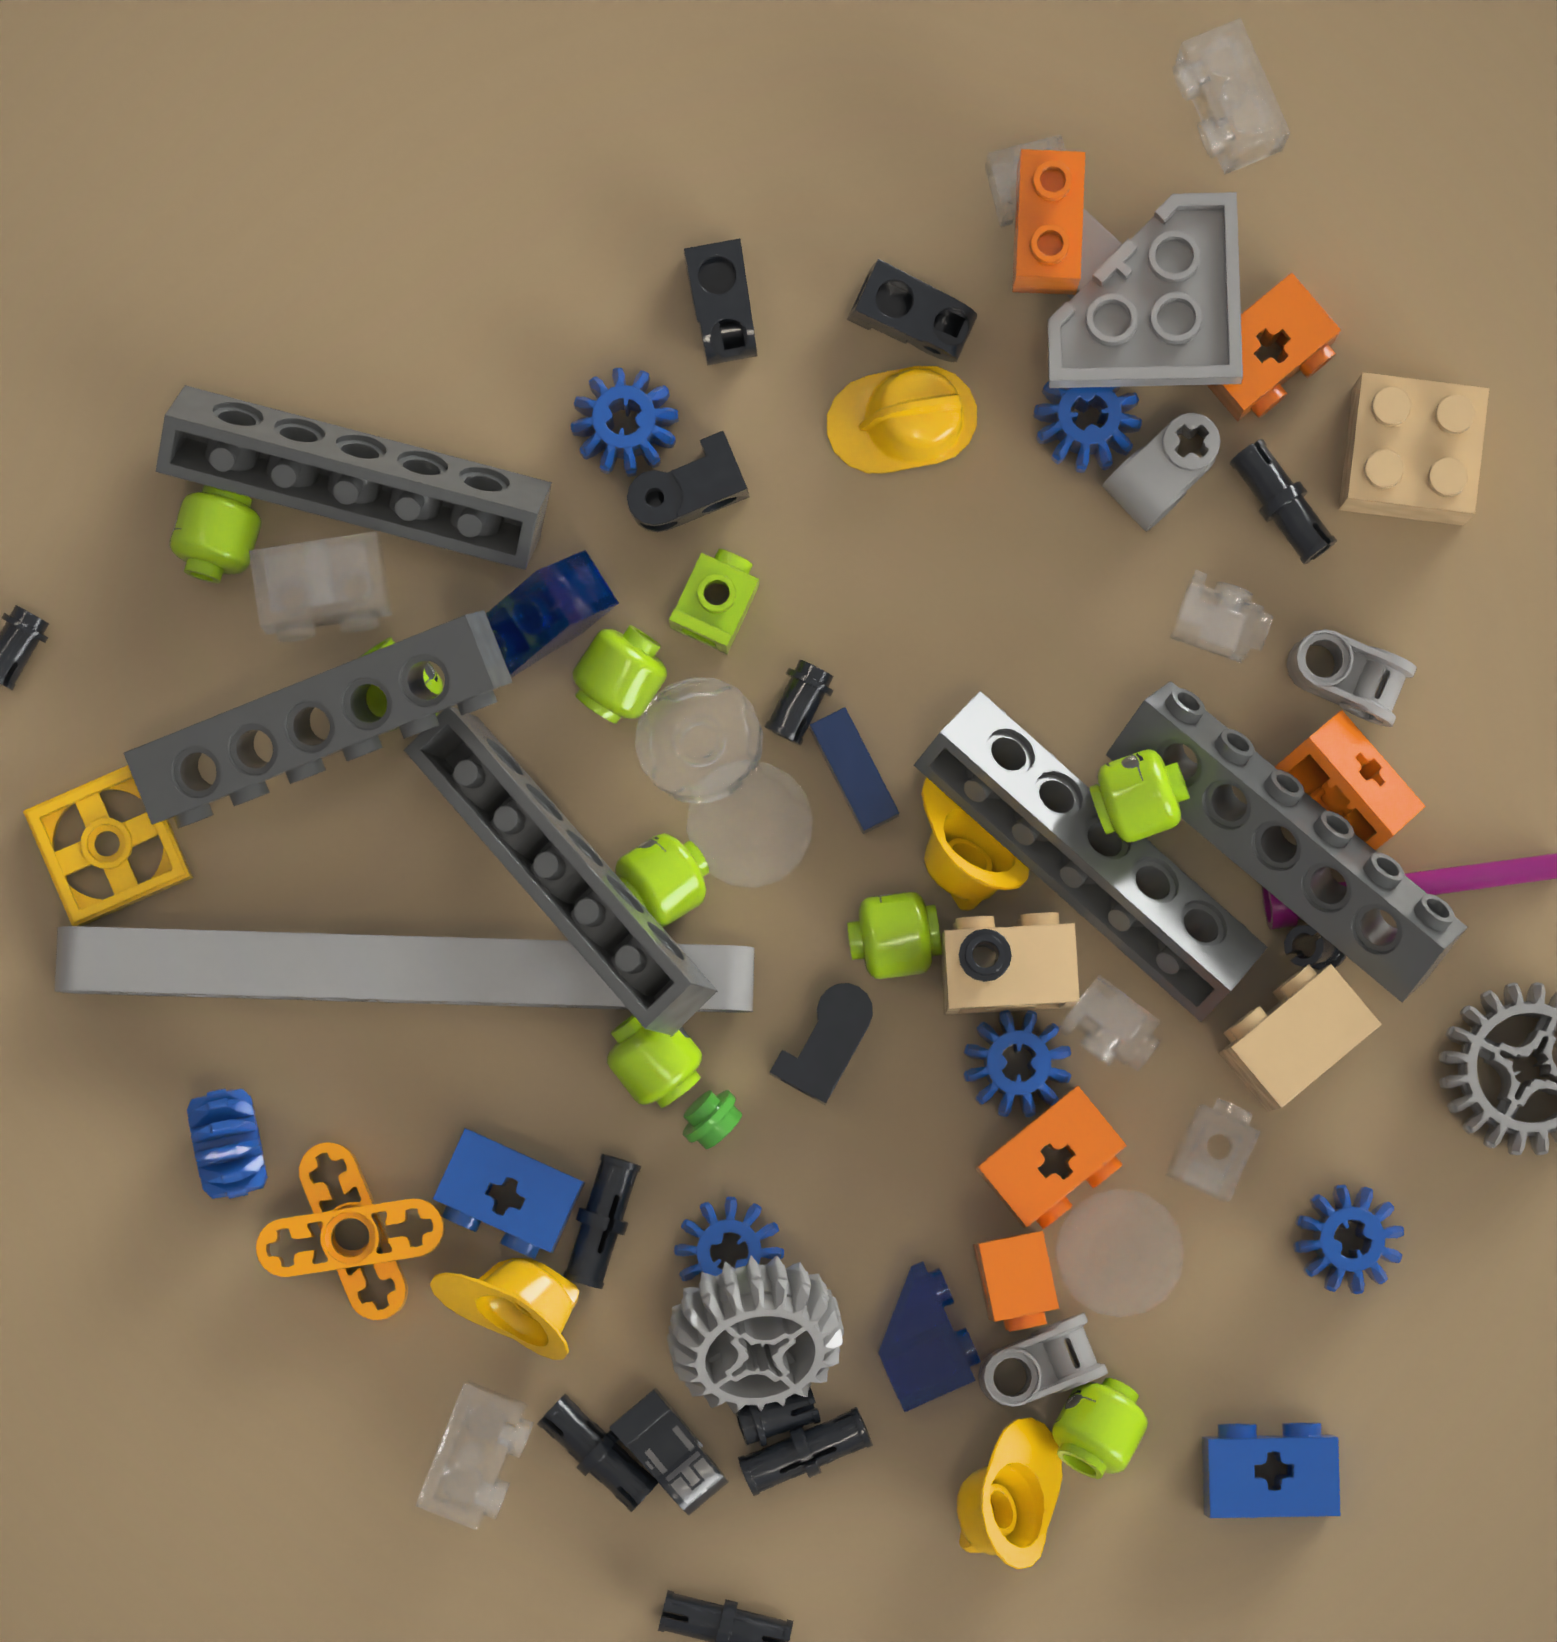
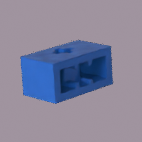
[433,1128,585,1259]
[1202,1423,1341,1518]

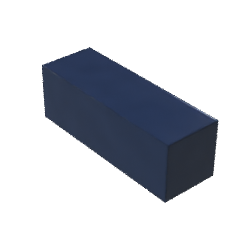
[809,707,899,834]

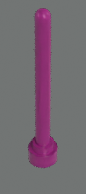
[1262,853,1557,930]

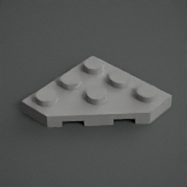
[1047,192,1243,388]

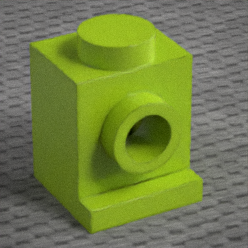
[669,549,759,654]

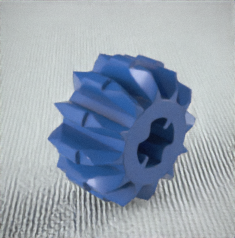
[571,368,679,477]
[1033,381,1142,473]
[963,1010,1071,1118]
[187,1088,268,1199]
[1293,1184,1404,1294]
[674,1197,784,1281]

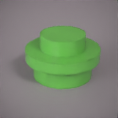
[683,1090,742,1149]

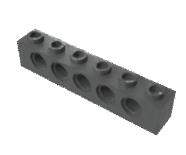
[155,385,552,570]
[124,610,513,829]
[1106,681,1468,1003]
[914,691,1268,1022]
[404,707,718,1036]

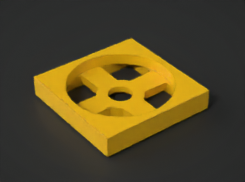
[23,765,193,926]

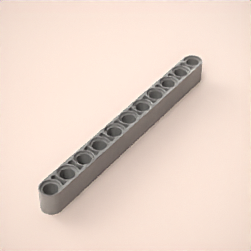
[55,926,755,1013]

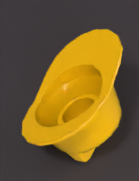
[827,366,977,474]
[921,777,1029,911]
[430,1258,579,1360]
[957,1417,1063,1569]

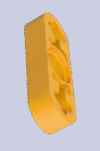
[299,1142,408,1320]
[256,1198,445,1277]

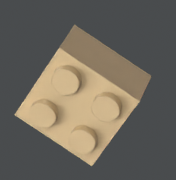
[1338,372,1489,526]
[940,912,1080,1015]
[1218,964,1382,1112]

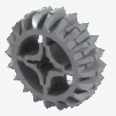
[1439,982,1557,1155]
[667,1256,844,1414]

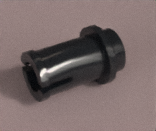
[0,605,49,690]
[764,660,834,745]
[1284,925,1346,970]
[958,929,1012,982]
[736,1387,821,1447]

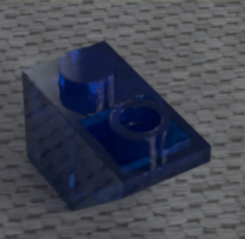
[486,550,619,678]
[877,1261,981,1412]

